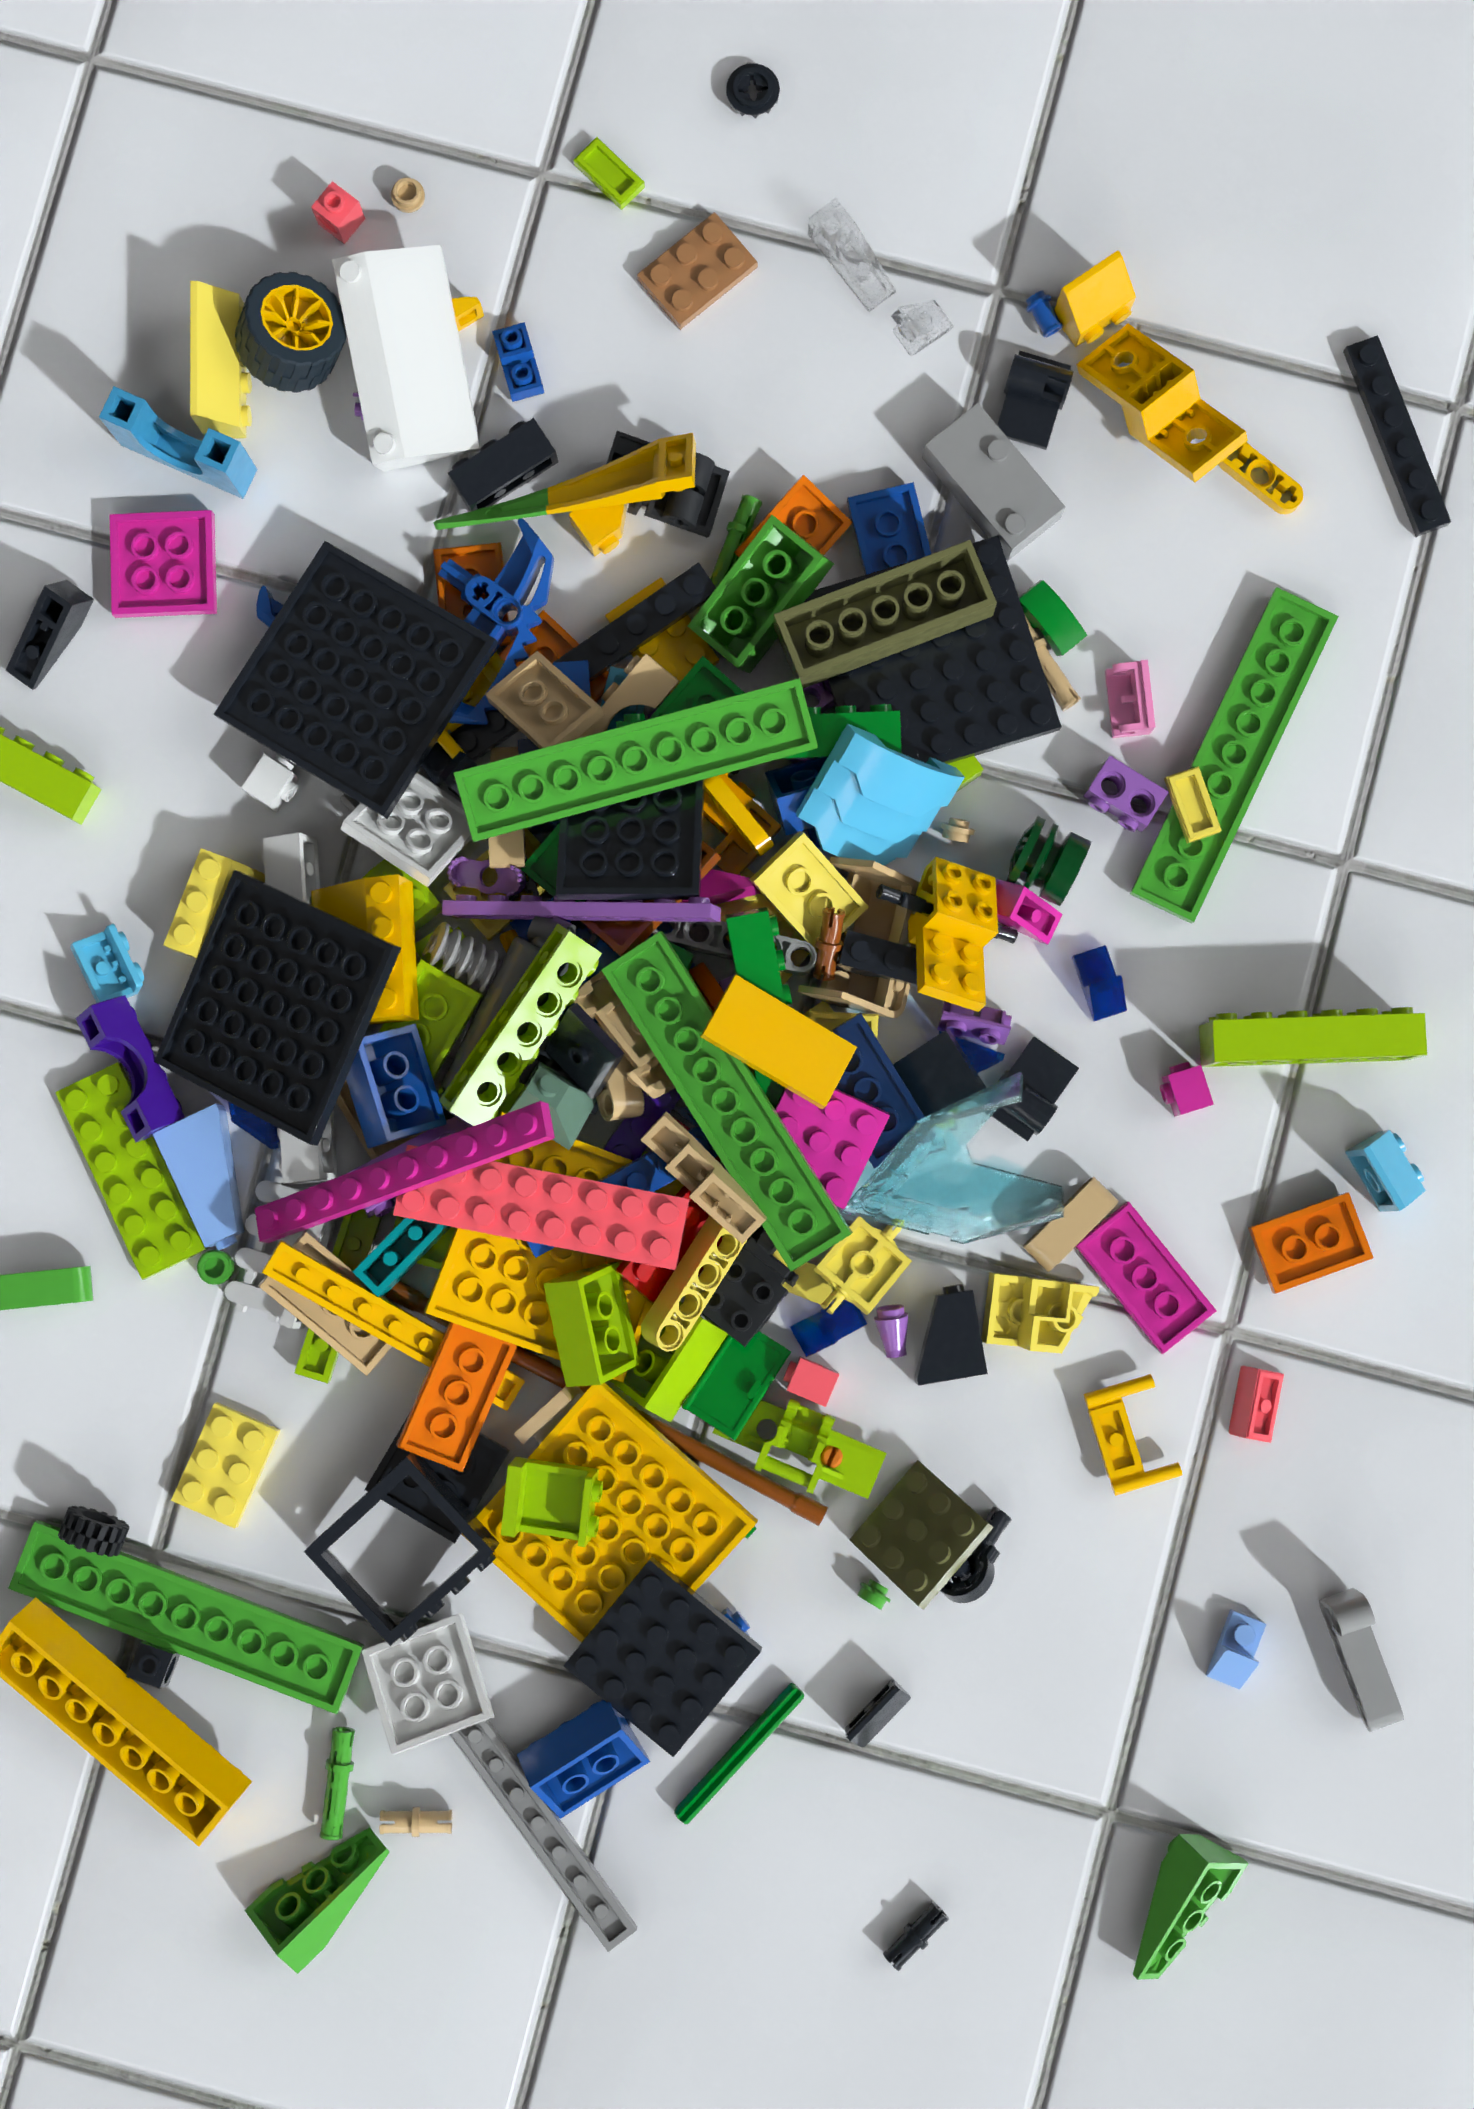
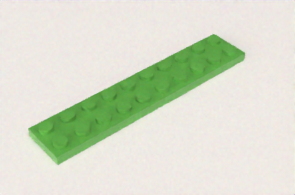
[1130,587,1339,924]
[454,678,818,842]
[601,931,853,1271]
[8,1520,365,1714]

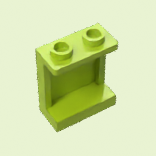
[501,1457,603,1547]

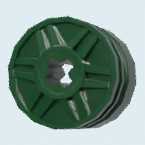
[1006,816,1092,906]

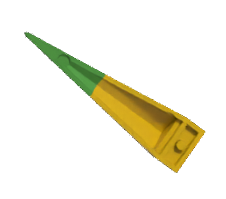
[433,433,696,530]

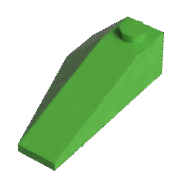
[244,1827,390,1974]
[1133,1834,1249,1980]

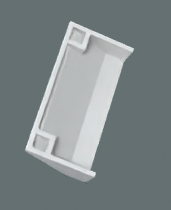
[332,244,481,472]

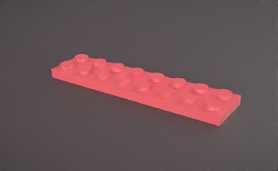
[393,1145,690,1270]

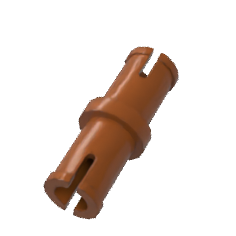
[813,907,846,981]

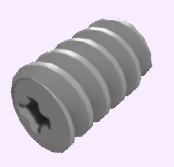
[422,922,501,993]

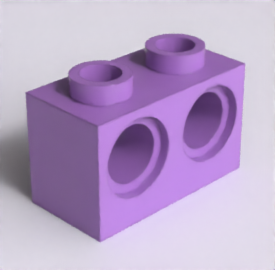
[1083,756,1169,832]

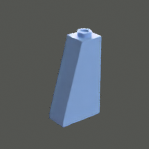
[152,1103,244,1251]

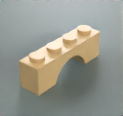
[576,654,679,739]

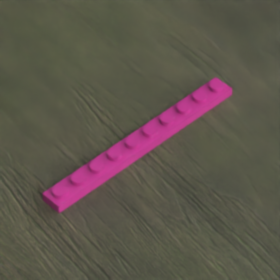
[255,1101,555,1243]

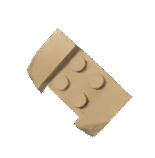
[574,971,675,1099]

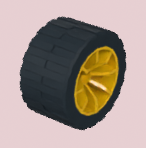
[235,272,347,393]

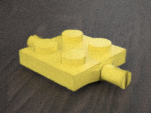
[813,1216,912,1315]

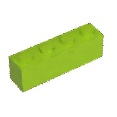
[0,727,102,825]

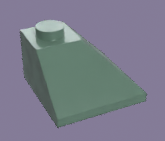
[509,1061,597,1150]

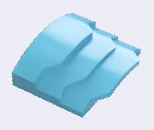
[795,724,965,866]

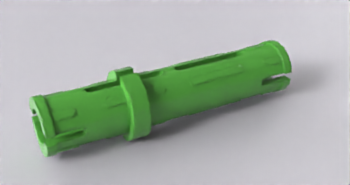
[710,495,763,588]
[320,1727,355,1840]

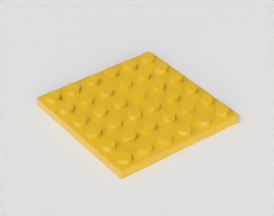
[424,1111,684,1382]
[461,1383,758,1642]

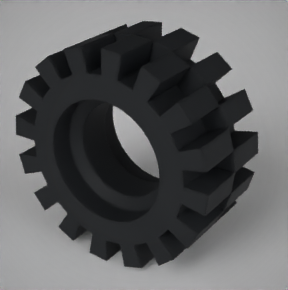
[58,1506,129,1557]

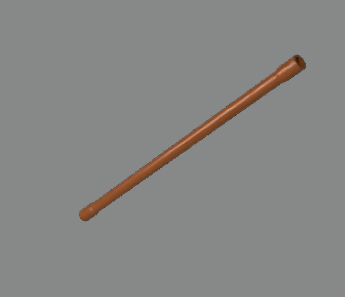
[386,1281,828,1526]

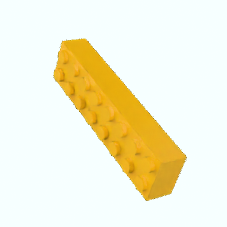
[0,1597,253,1847]

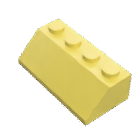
[190,281,252,439]

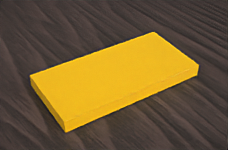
[700,975,857,1109]

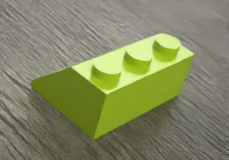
[543,1262,640,1387]
[609,1301,728,1422]

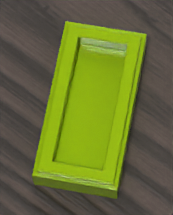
[573,137,645,210]

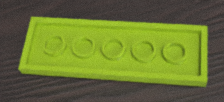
[55,1062,208,1280]

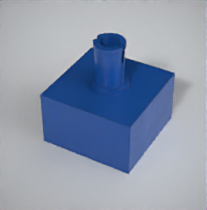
[765,757,828,848]

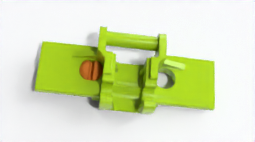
[712,1397,887,1499]

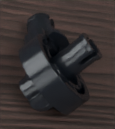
[940,1506,1012,1603]

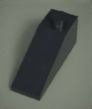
[5,580,94,690]

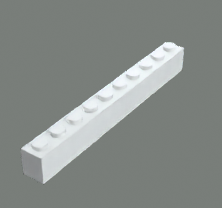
[262,832,337,1184]

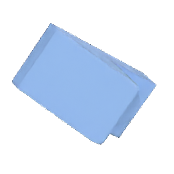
[1206,1609,1266,1689]

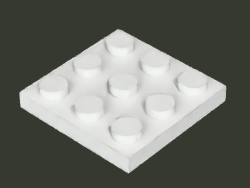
[341,773,472,887]
[361,1613,494,1755]

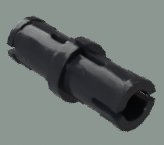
[883,1902,949,1971]

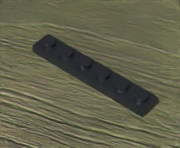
[1343,335,1451,537]

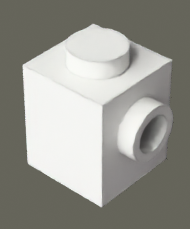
[241,754,299,813]

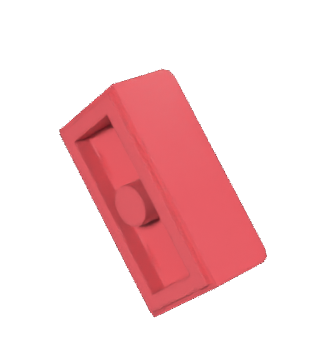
[1229,1365,1284,1443]

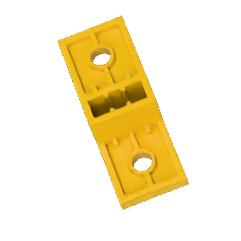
[1076,323,1248,483]

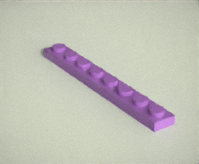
[442,894,721,922]

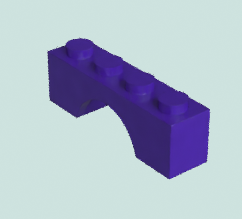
[75,995,185,1143]

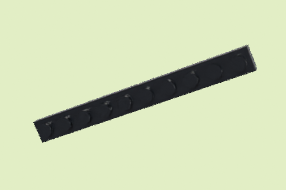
[422,562,716,786]

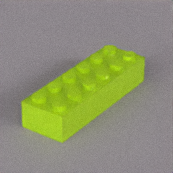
[1199,1007,1427,1067]

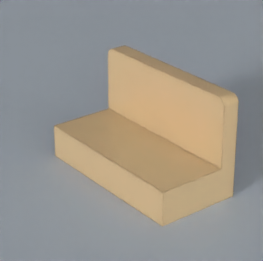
[514,1386,584,1444]

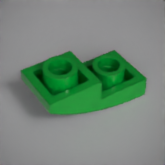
[1019,580,1088,656]

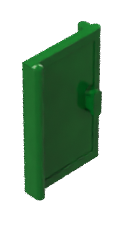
[682,1331,791,1441]

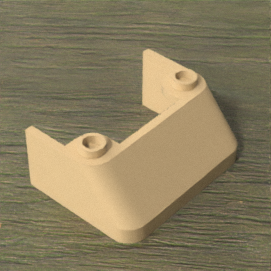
[797,856,920,1018]

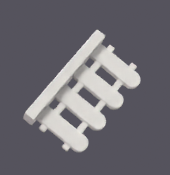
[225,1176,337,1329]

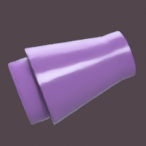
[874,1304,908,1358]

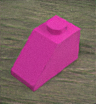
[995,878,1063,945]

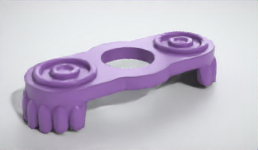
[447,856,526,896]

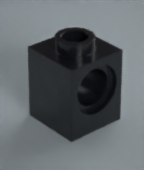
[126,1641,180,1689]

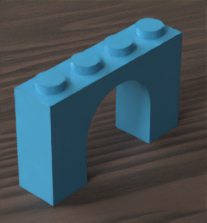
[99,386,258,499]

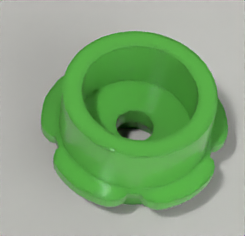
[857,1579,891,1610]

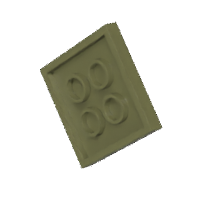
[849,1460,994,1610]

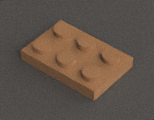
[637,212,758,330]

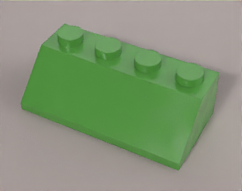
[688,515,834,674]

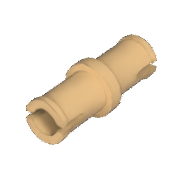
[379,1807,452,1837]

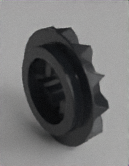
[726,63,780,119]

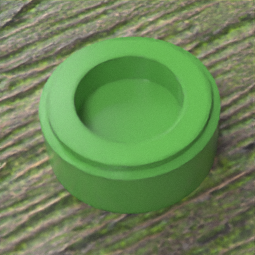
[197,1250,234,1285]

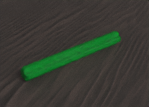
[674,1683,804,1824]

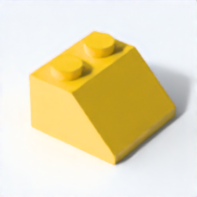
[1054,250,1136,347]

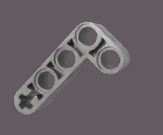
[1319,1588,1404,1732]

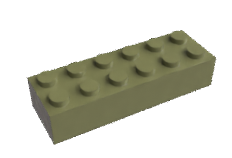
[774,540,997,688]

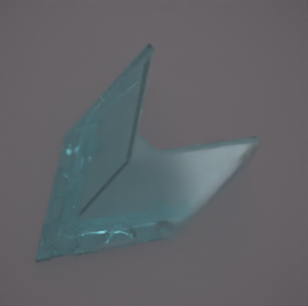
[841,1071,1064,1244]

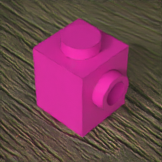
[1160,1061,1214,1117]

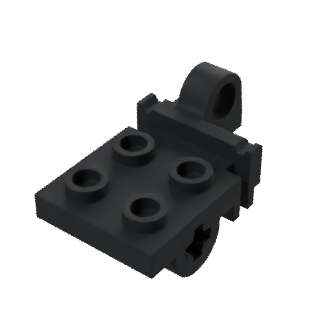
[606,431,730,538]
[702,1225,799,1347]

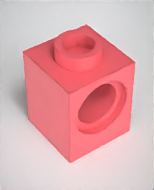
[311,181,365,244]
[783,1356,839,1407]

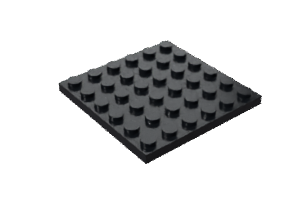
[804,535,1062,764]
[214,541,499,819]
[154,870,401,1146]

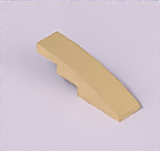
[641,1112,767,1244]

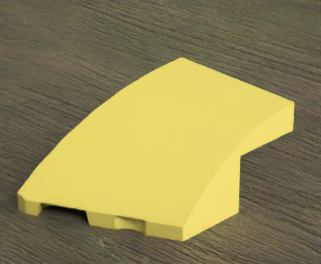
[981,1272,1099,1354]

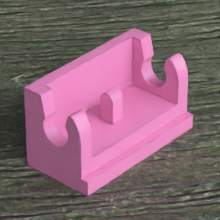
[1105,660,1156,738]

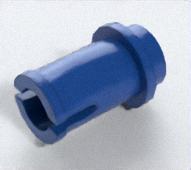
[1026,290,1063,338]

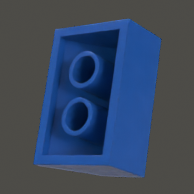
[346,1024,447,1149]
[517,1700,650,1819]

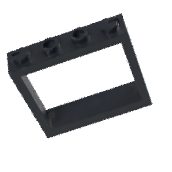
[304,1452,499,1646]

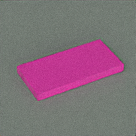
[1075,1201,1217,1354]

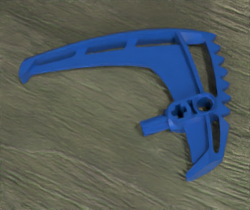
[256,518,554,725]

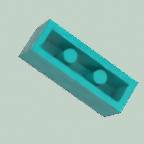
[353,1218,451,1297]

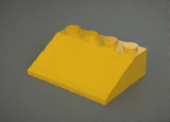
[311,874,419,1025]

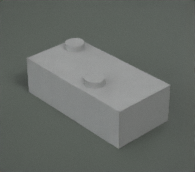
[922,403,1065,561]

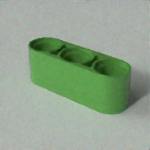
[0,1266,93,1310]

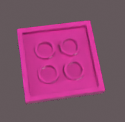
[109,510,217,618]
[775,1088,890,1209]

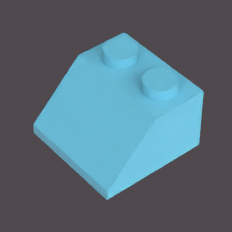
[1345,1130,1426,1212]

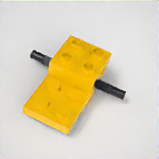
[876,857,1018,1012]

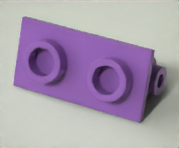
[937,1001,1012,1045]

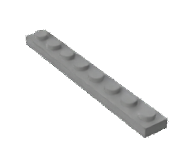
[451,1720,637,1952]

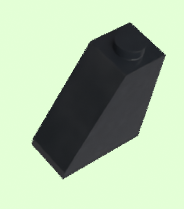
[914,1284,988,1386]

